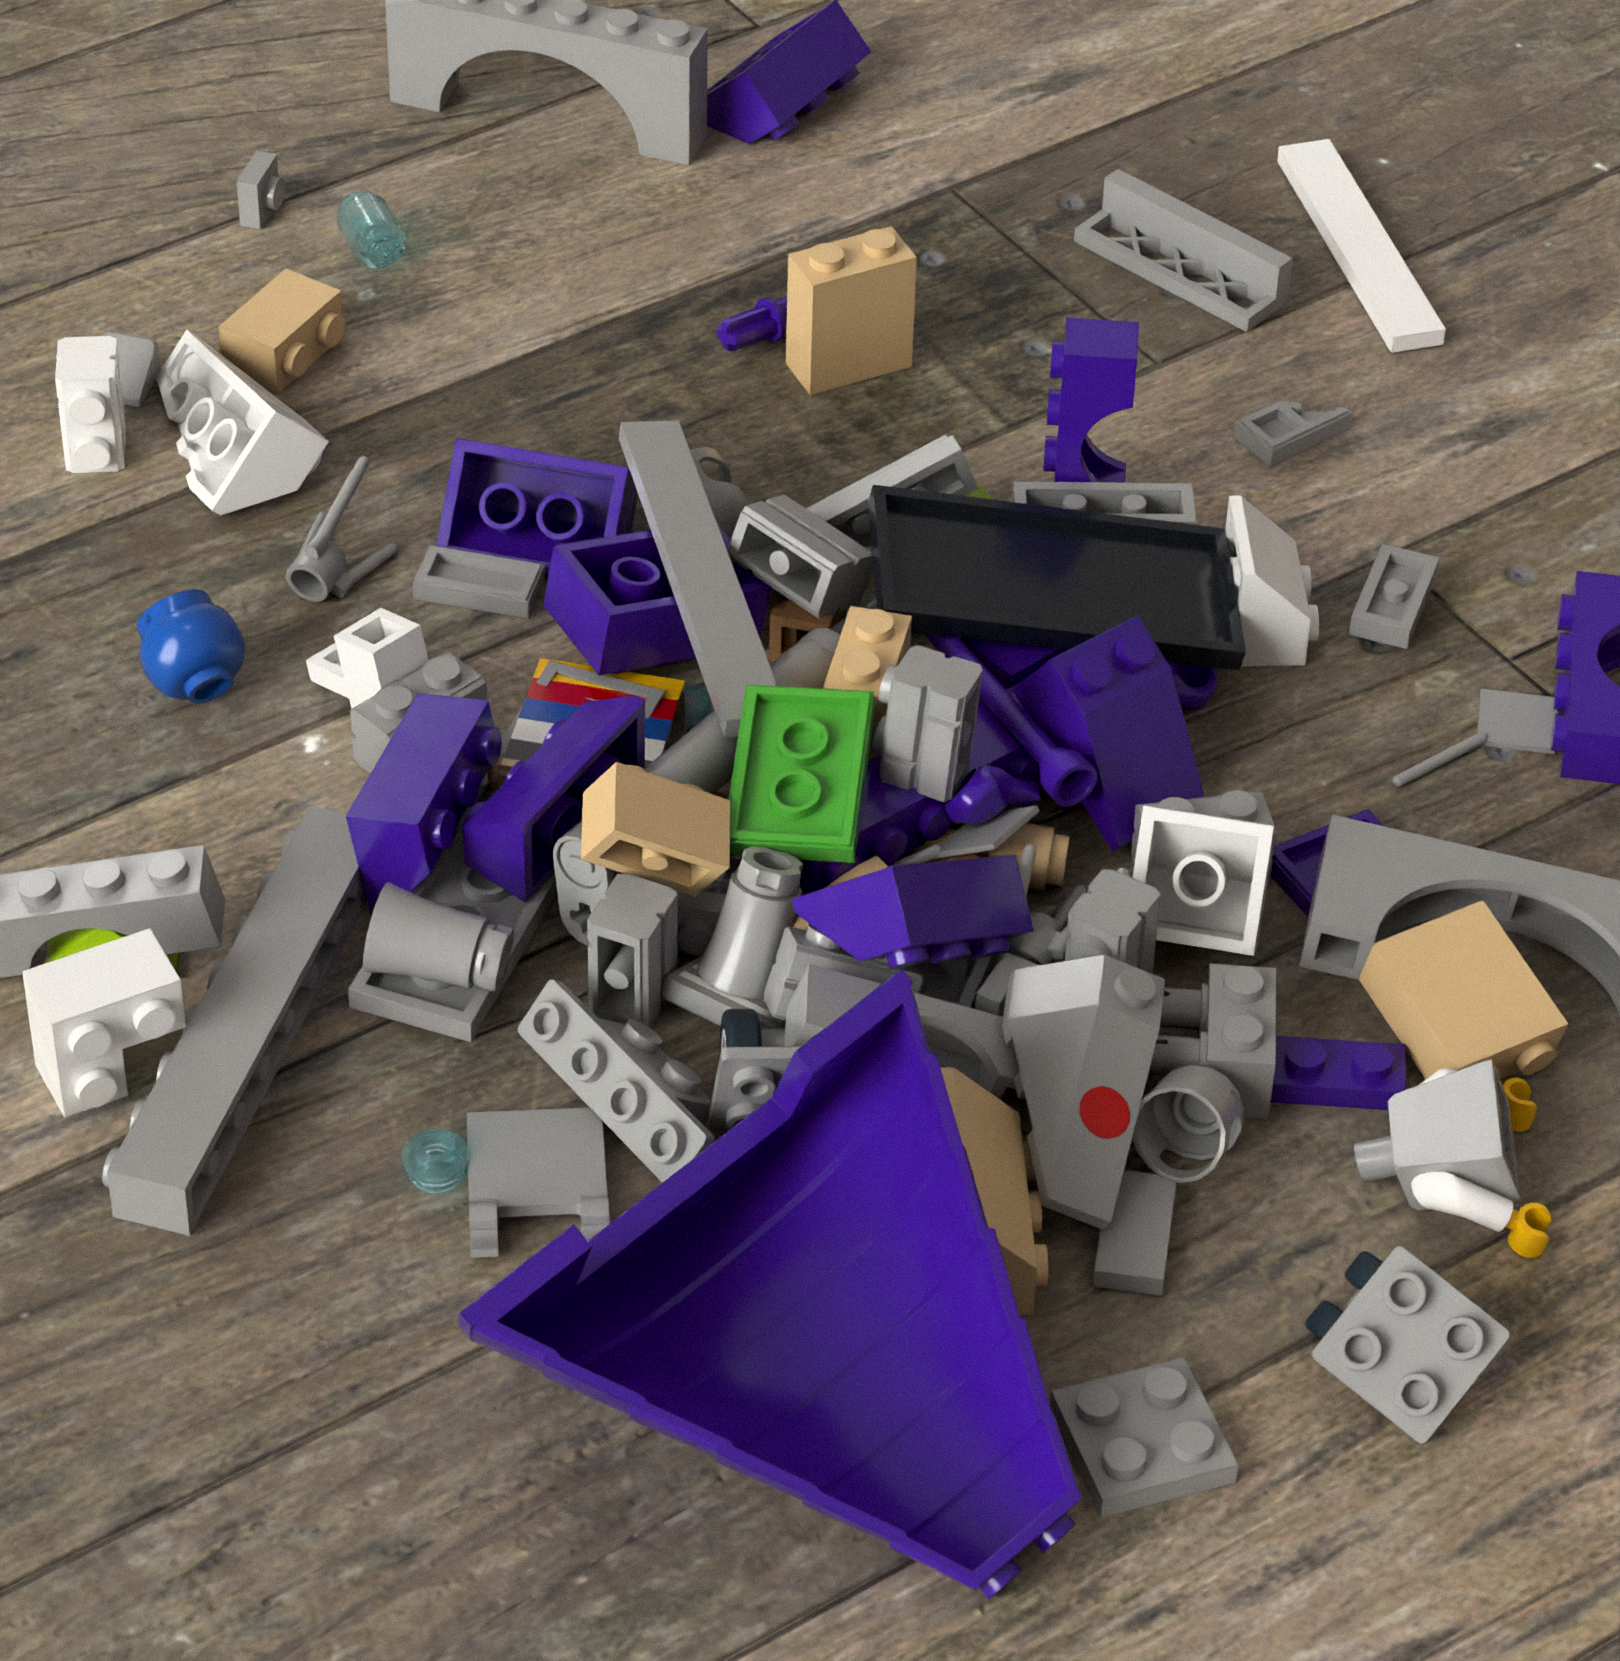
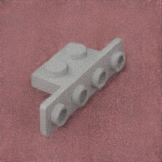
[518,979,714,1183]

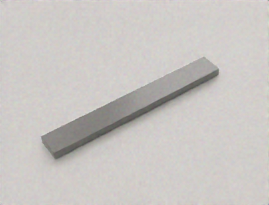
[619,420,777,738]

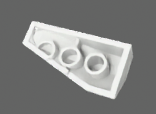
[156,330,329,515]

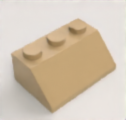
[940,1067,1048,1315]

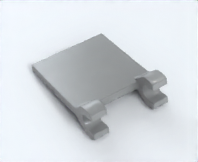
[466,1107,610,1258]

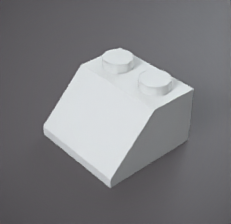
[1225,495,1319,667]
[1132,805,1274,956]

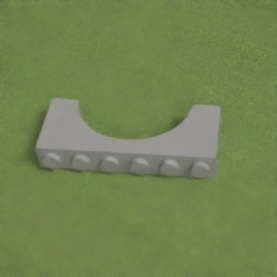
[385,0,708,165]
[1299,814,1620,1017]

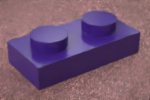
[1271,1036,1406,1110]

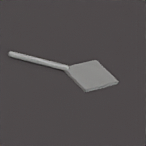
[1392,689,1558,787]
[887,805,1039,867]

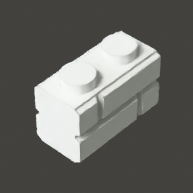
[55,336,126,473]

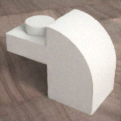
[306,608,428,708]

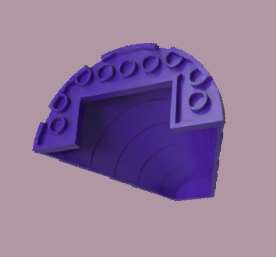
[458,969,1082,1599]

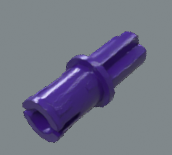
[716,296,787,352]

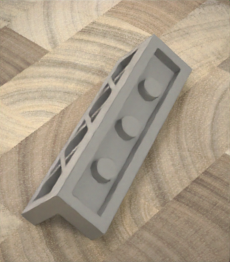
[1074,169,1293,332]
[769,434,978,600]

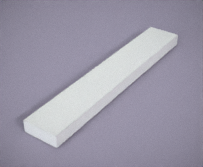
[1277,139,1446,353]

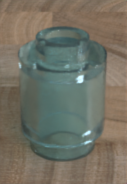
[337,191,407,269]

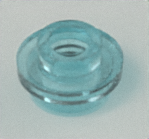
[401,1129,470,1193]

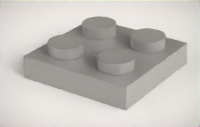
[1050,1357,1238,1518]

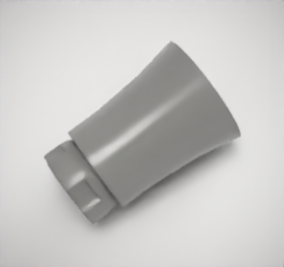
[697,846,803,1000]
[363,882,514,991]

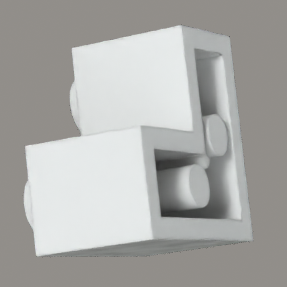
[22,928,186,1118]

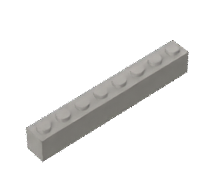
[102,806,367,1236]

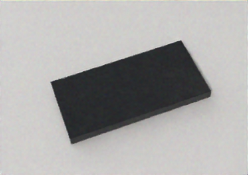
[868,485,1246,670]

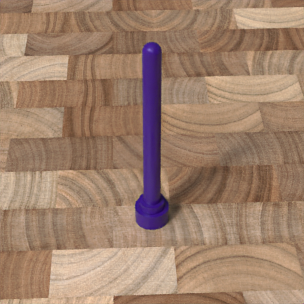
[922,633,1097,807]

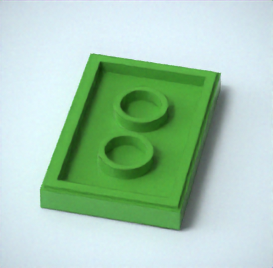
[728,684,875,863]

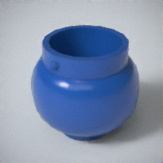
[136,589,245,704]

